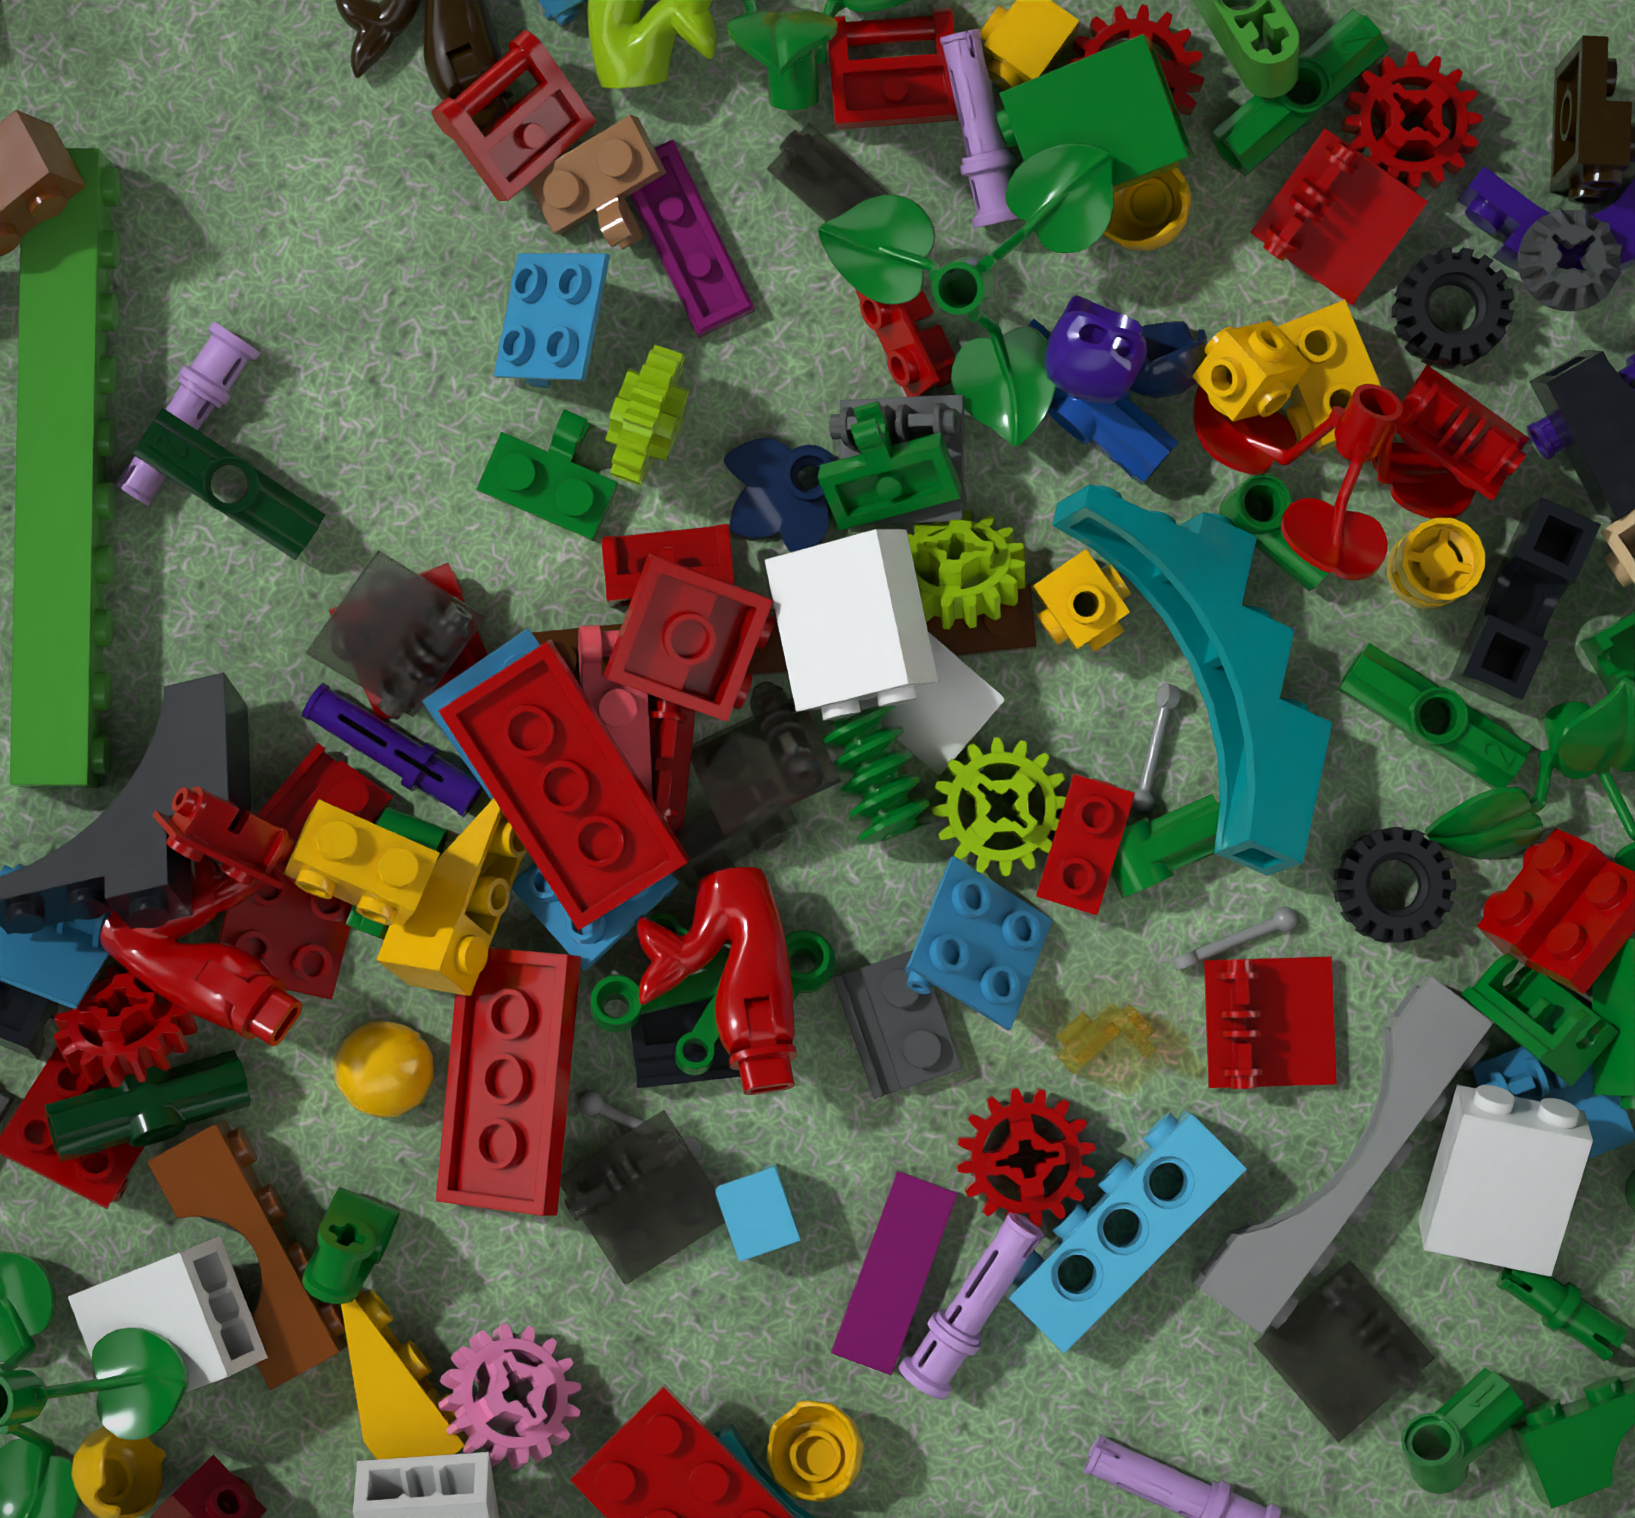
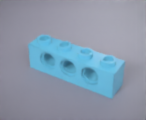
[1006,1111,1247,1354]

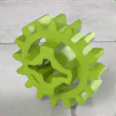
[605,344,691,486]
[907,510,1026,629]
[931,737,1066,877]

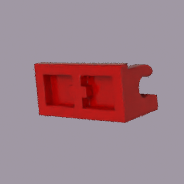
[601,524,735,607]

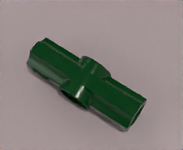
[131,407,326,560]
[45,1050,251,1162]

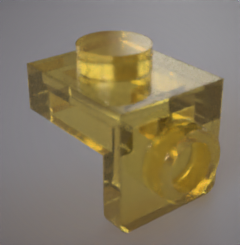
[1053,1002,1157,1075]

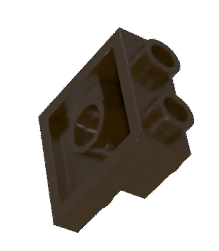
[1550,35,1635,204]

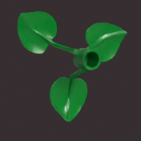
[727,0,911,110]
[818,143,1114,446]
[1425,677,1635,871]
[0,1251,188,1518]

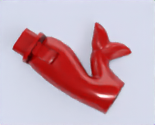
[100,855,302,1047]
[637,867,797,1095]

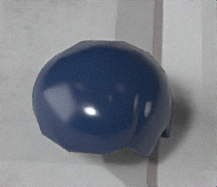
[1129,321,1208,399]

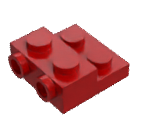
[603,554,775,722]
[1477,828,1635,995]

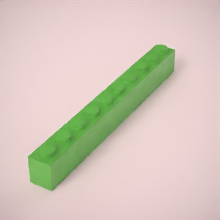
[10,148,122,788]

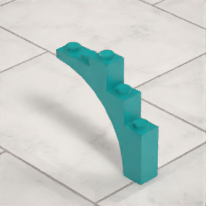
[1052,484,1333,876]

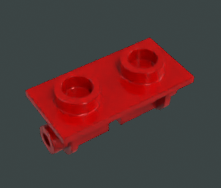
[856,289,956,397]
[648,699,696,832]
[1036,774,1135,916]
[152,786,295,889]

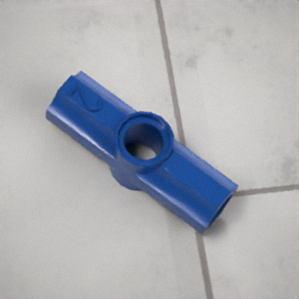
[1027,319,1179,485]

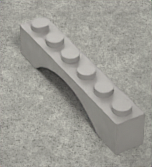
[1192,975,1494,1335]

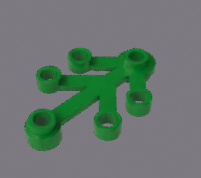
[590,912,835,1075]

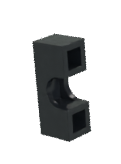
[1449,498,1601,706]

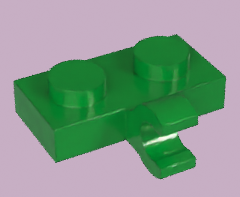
[818,401,962,530]
[476,409,619,541]

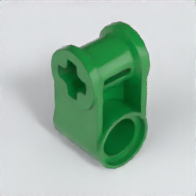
[302,1187,400,1304]

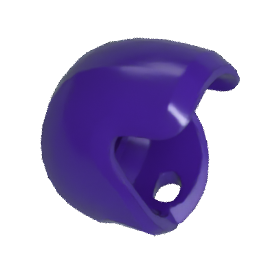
[1044,295,1147,404]

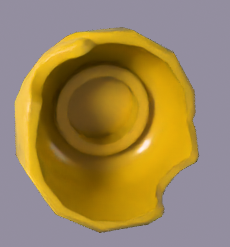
[1103,168,1191,252]
[333,1020,434,1118]
[766,1400,865,1502]
[71,1425,166,1518]

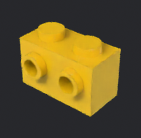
[1277,299,1381,454]
[283,799,440,926]

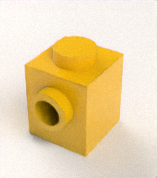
[980,0,1080,90]

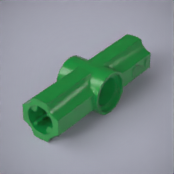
[1209,8,1389,177]
[1337,642,1531,789]

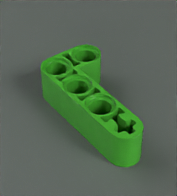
[1192,0,1299,98]

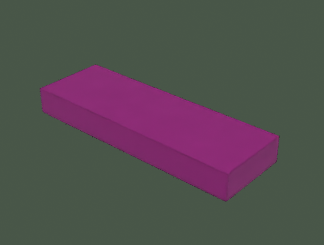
[629,139,755,339]
[831,1170,958,1376]

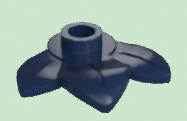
[724,438,837,553]

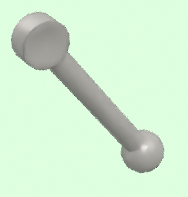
[1131,683,1180,814]
[1172,907,1298,971]
[578,1090,702,1163]

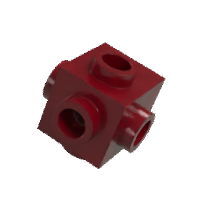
[150,1454,267,1518]

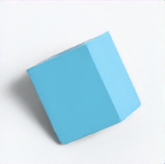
[715,1163,801,1262]

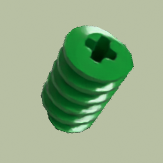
[822,705,933,845]

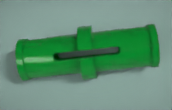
[1496,1267,1628,1361]

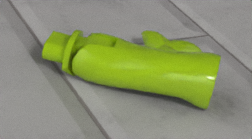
[587,0,717,88]

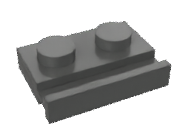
[833,950,962,1099]

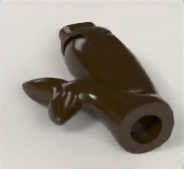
[335,0,513,132]

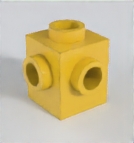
[1192,321,1311,422]
[1031,549,1131,652]

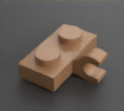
[528,115,667,250]

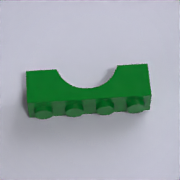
[1510,1376,1635,1509]

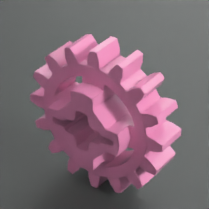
[438,1323,582,1470]

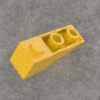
[376,798,527,996]
[341,1289,469,1460]

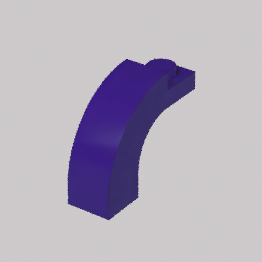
[1457,166,1635,278]

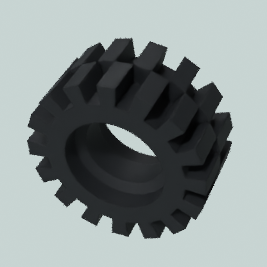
[1392,247,1514,369]
[1333,827,1456,943]

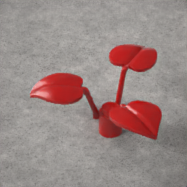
[1193,384,1476,581]

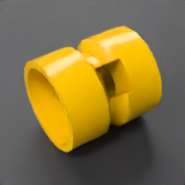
[1387,518,1485,609]

